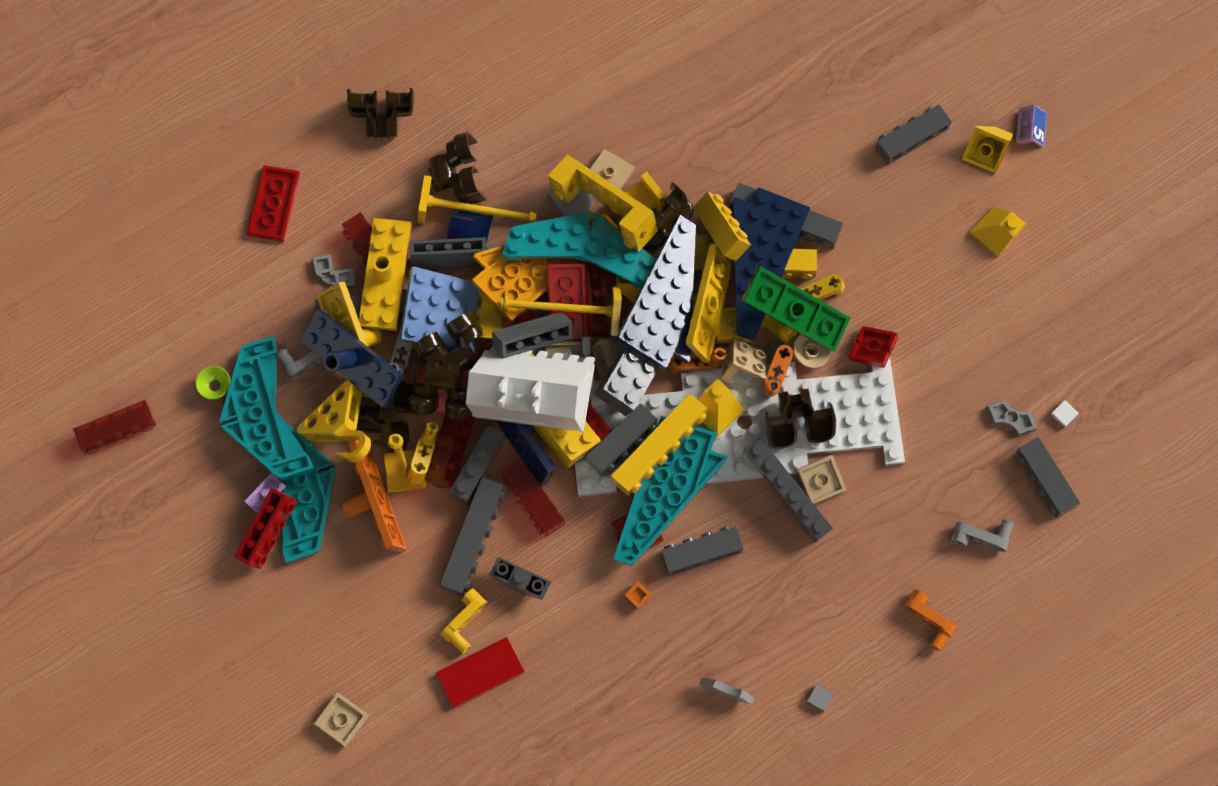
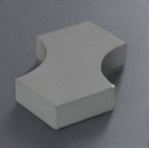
[986,400,1037,436]
[699,677,754,704]

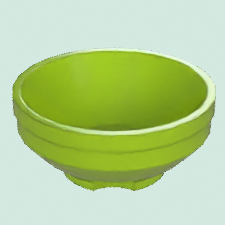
[195,366,231,401]

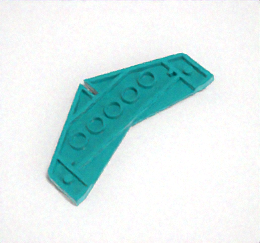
[502,211,656,290]
[219,336,314,481]
[280,420,337,564]

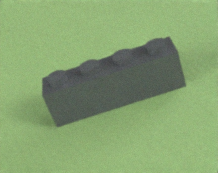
[876,105,952,165]
[410,237,486,269]
[492,312,573,359]
[586,403,657,477]
[450,426,506,506]
[1016,437,1080,518]
[661,526,743,576]

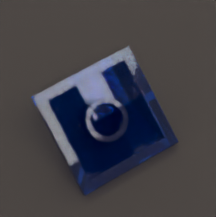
[447,209,493,243]

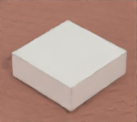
[1051,400,1079,428]

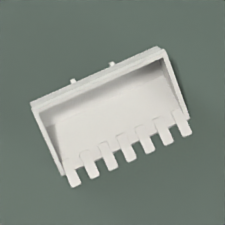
[466,346,595,432]

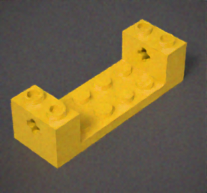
[548,154,658,252]

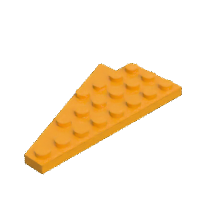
[472,213,618,322]

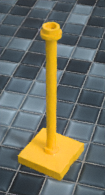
[417,175,537,225]
[500,287,622,336]
[384,434,427,493]

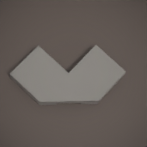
[312,254,357,289]

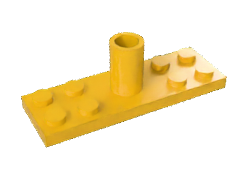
[359,218,412,331]
[686,244,734,363]
[316,281,381,397]

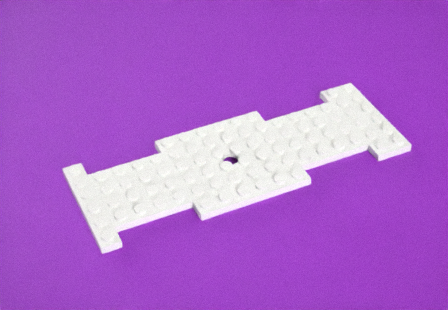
[575,357,905,497]

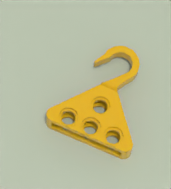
[297,380,371,463]

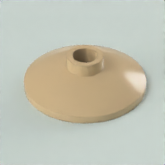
[793,335,830,368]

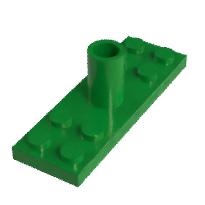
[741,266,851,352]

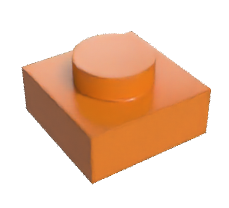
[624,581,652,610]

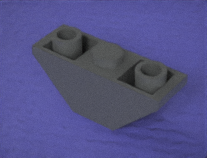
[489,557,551,600]

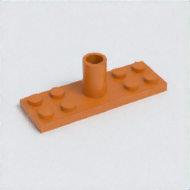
[342,440,407,553]

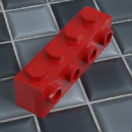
[234,487,297,569]

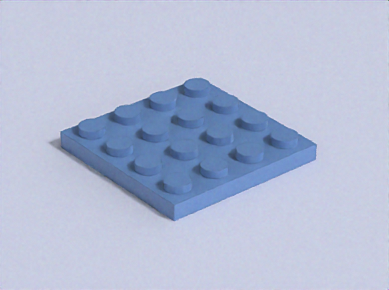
[399,266,482,351]

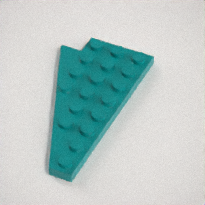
[613,416,728,567]

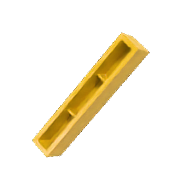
[611,393,707,496]

